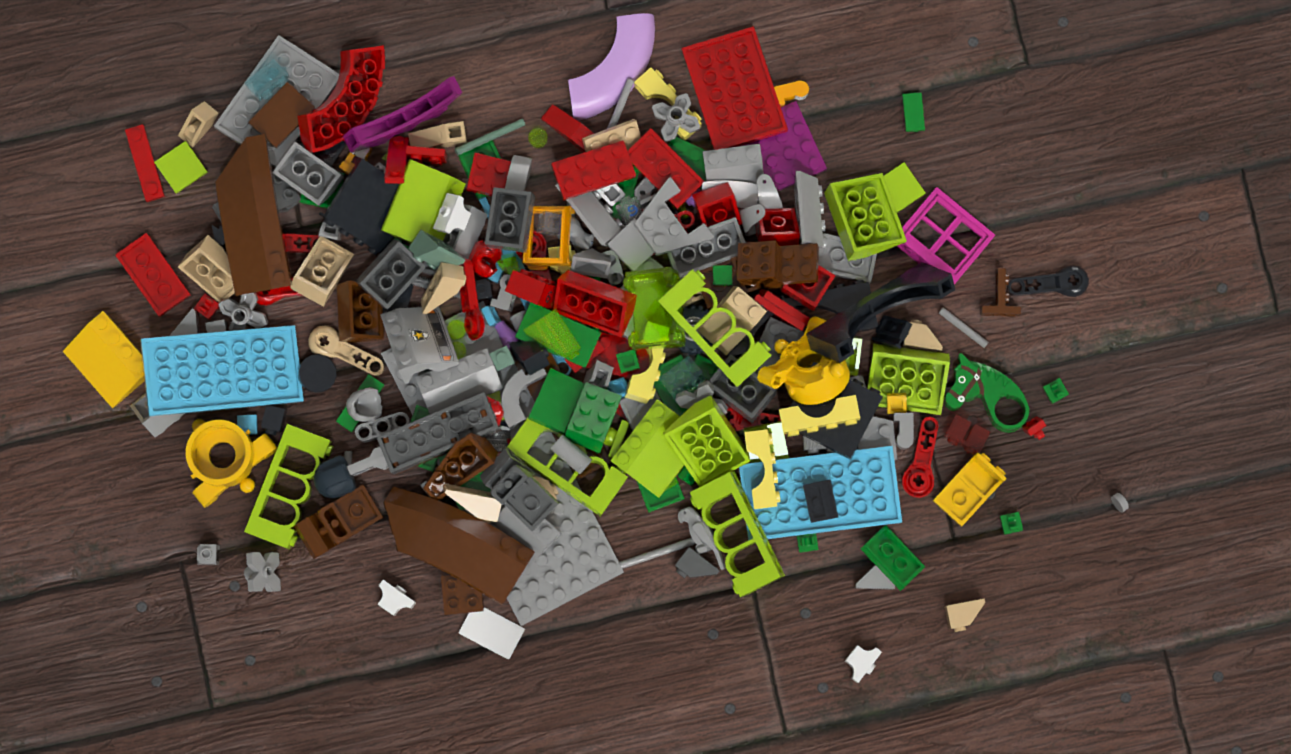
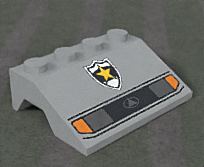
[381,307,459,384]

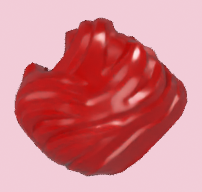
[469,241,503,278]

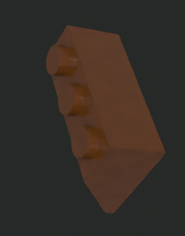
[337,281,384,343]

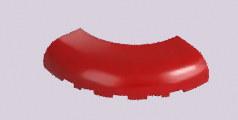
[297,45,385,153]

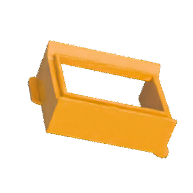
[523,206,575,270]

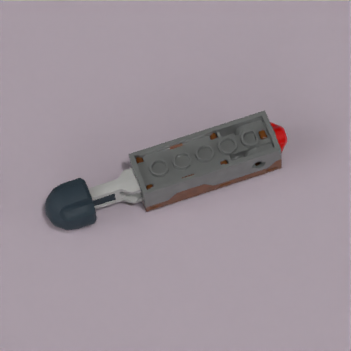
[314,392,504,498]

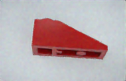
[541,104,594,153]

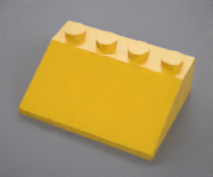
[63,311,145,408]

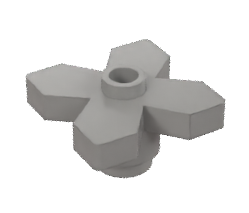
[652,93,700,142]
[219,292,269,331]
[675,380,728,414]
[244,552,281,592]

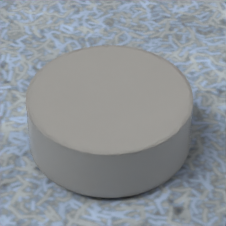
[1111,493,1129,513]

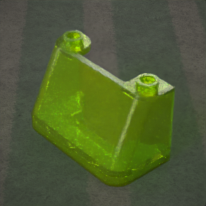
[623,267,686,350]

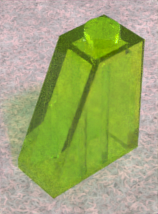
[523,309,581,360]

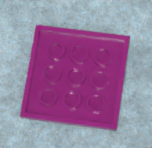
[739,101,827,200]

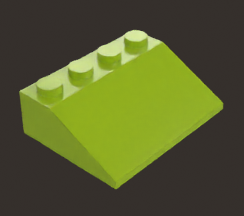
[381,159,466,244]
[824,173,907,261]
[867,344,950,415]
[663,395,751,487]
[611,399,684,498]

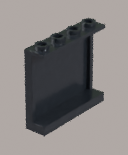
[319,156,399,256]
[790,361,883,460]

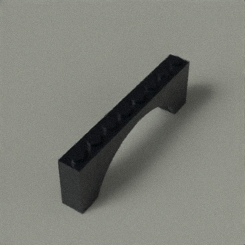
[806,262,955,363]
[727,280,878,358]

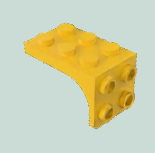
[933,453,1007,527]

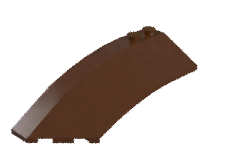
[215,134,293,296]
[383,487,535,605]

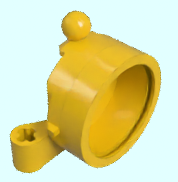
[757,316,850,405]
[186,419,278,508]

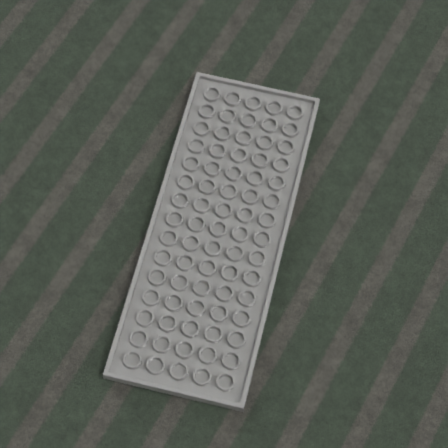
[381,301,624,626]

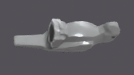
[678,507,726,570]

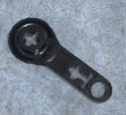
[1007,265,1089,297]

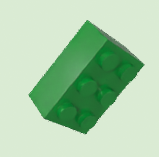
[565,382,622,453]

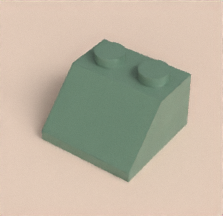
[408,230,466,270]

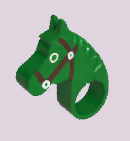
[944,353,1029,433]

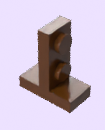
[980,268,1021,317]

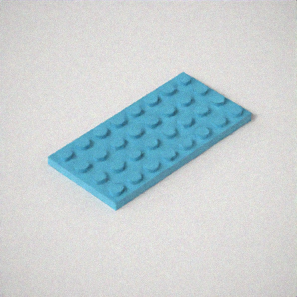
[140,325,304,417]
[739,446,902,541]

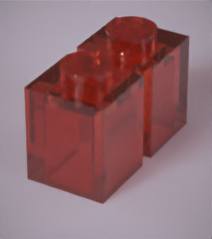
[944,414,990,455]

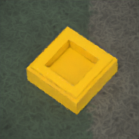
[887,393,907,414]

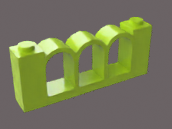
[658,269,771,387]
[507,418,628,517]
[244,424,333,550]
[690,471,785,597]

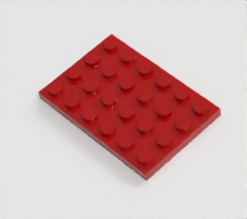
[682,26,788,150]

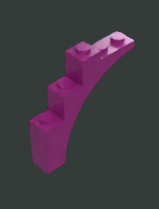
[343,76,462,153]

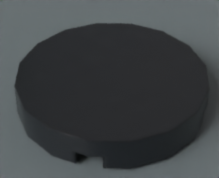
[298,354,337,393]

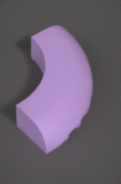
[568,13,655,121]

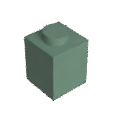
[489,346,515,372]

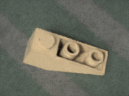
[408,121,467,148]

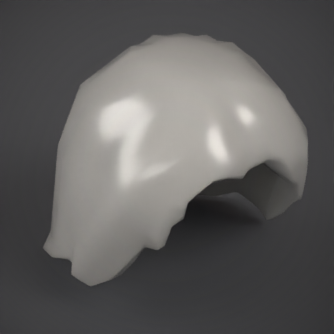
[346,387,382,422]

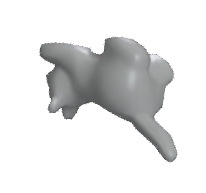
[556,202,595,253]

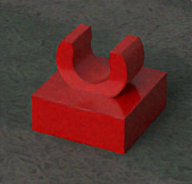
[194,293,220,320]
[1022,416,1046,440]

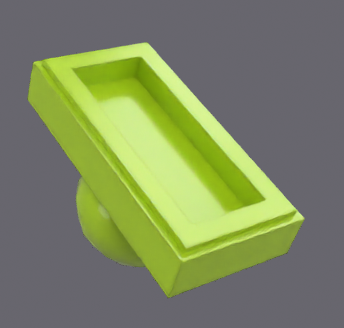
[604,420,629,459]

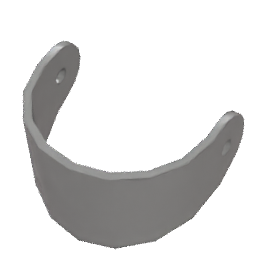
[757,174,783,209]
[739,204,765,236]

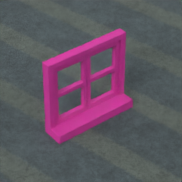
[897,187,995,285]

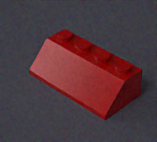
[553,270,637,337]

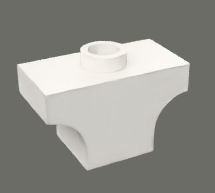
[433,193,471,234]
[378,580,416,616]
[845,645,882,683]

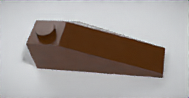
[423,432,498,500]

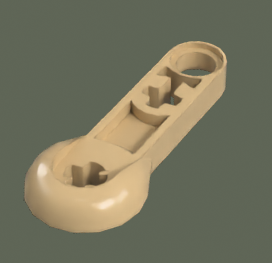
[308,325,384,376]

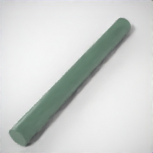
[455,119,525,156]

